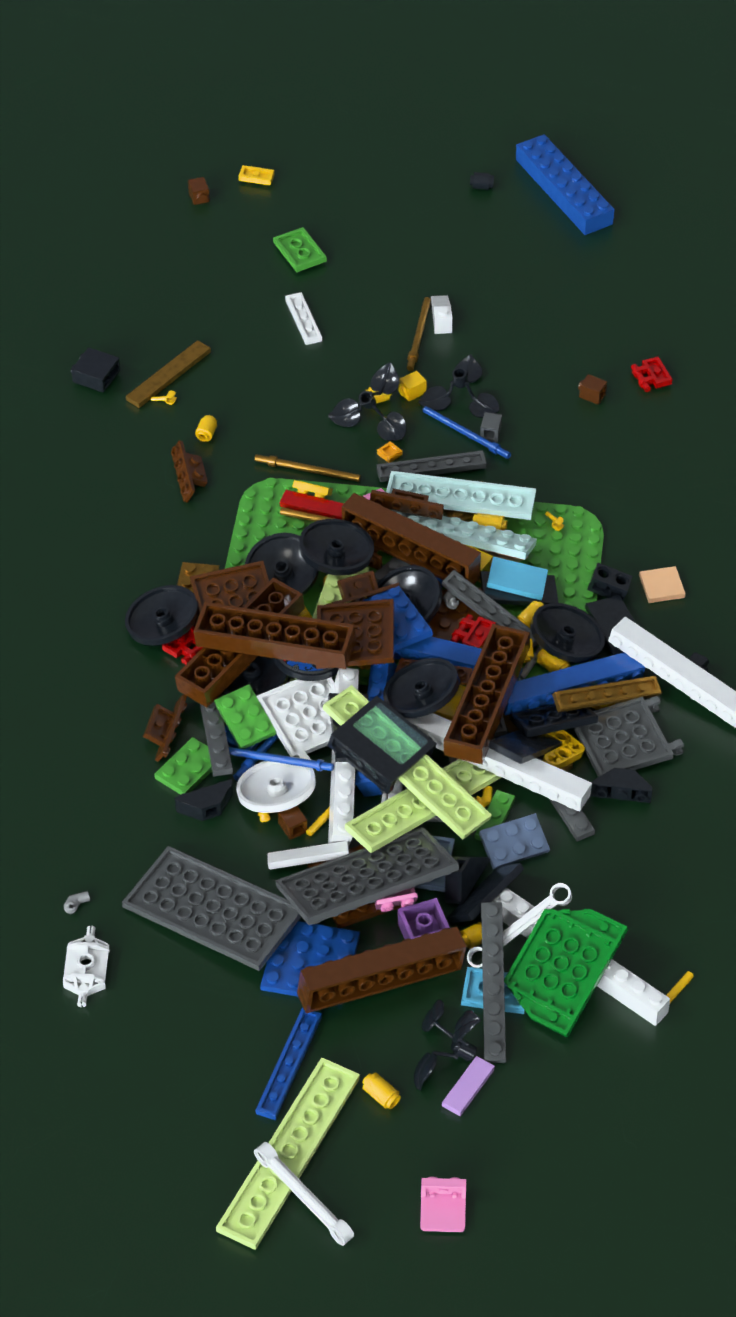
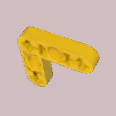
[542,730,585,769]

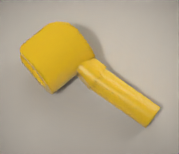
[151,391,177,405]
[545,511,564,531]

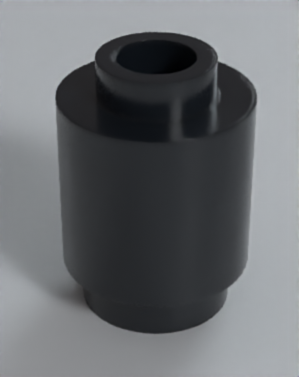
[470,172,494,190]

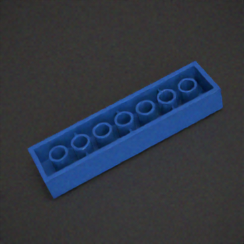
[516,134,614,235]

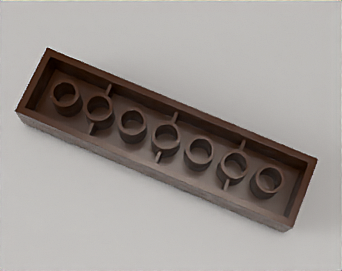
[342,493,481,585]
[175,578,305,708]
[193,602,356,669]
[444,624,530,764]
[297,927,467,1014]

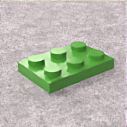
[273,227,327,272]
[214,685,276,749]
[155,737,212,795]

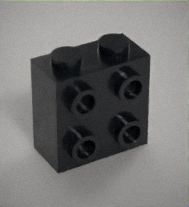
[71,347,120,393]

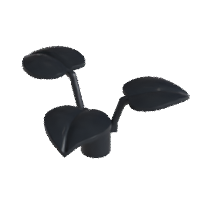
[418,354,499,418]
[328,363,407,441]
[414,999,482,1091]

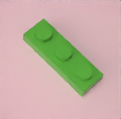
[475,790,515,841]

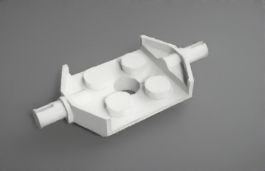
[63,926,110,1007]

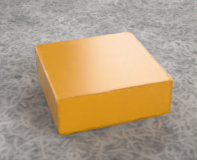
[377,441,403,463]

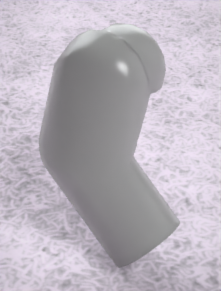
[443,591,459,609]
[64,891,90,914]

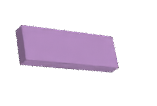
[442,1056,495,1116]

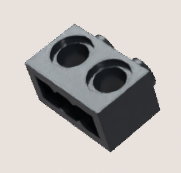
[587,563,633,600]

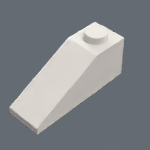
[431,295,452,334]

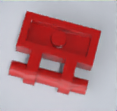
[631,356,673,392]
[450,614,496,649]
[162,626,203,665]

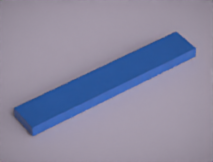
[255,1007,322,1120]

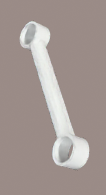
[467,883,572,969]
[254,1142,354,1246]

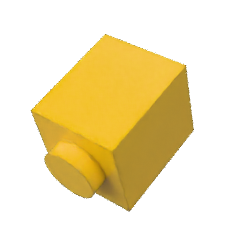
[398,371,427,401]

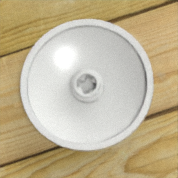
[236,761,316,813]

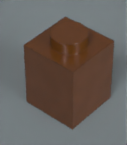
[188,177,210,205]
[578,374,607,405]
[278,806,307,840]

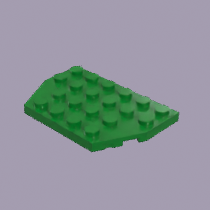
[504,909,629,1038]

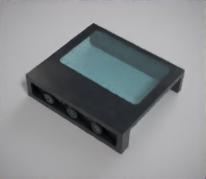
[328,696,437,794]

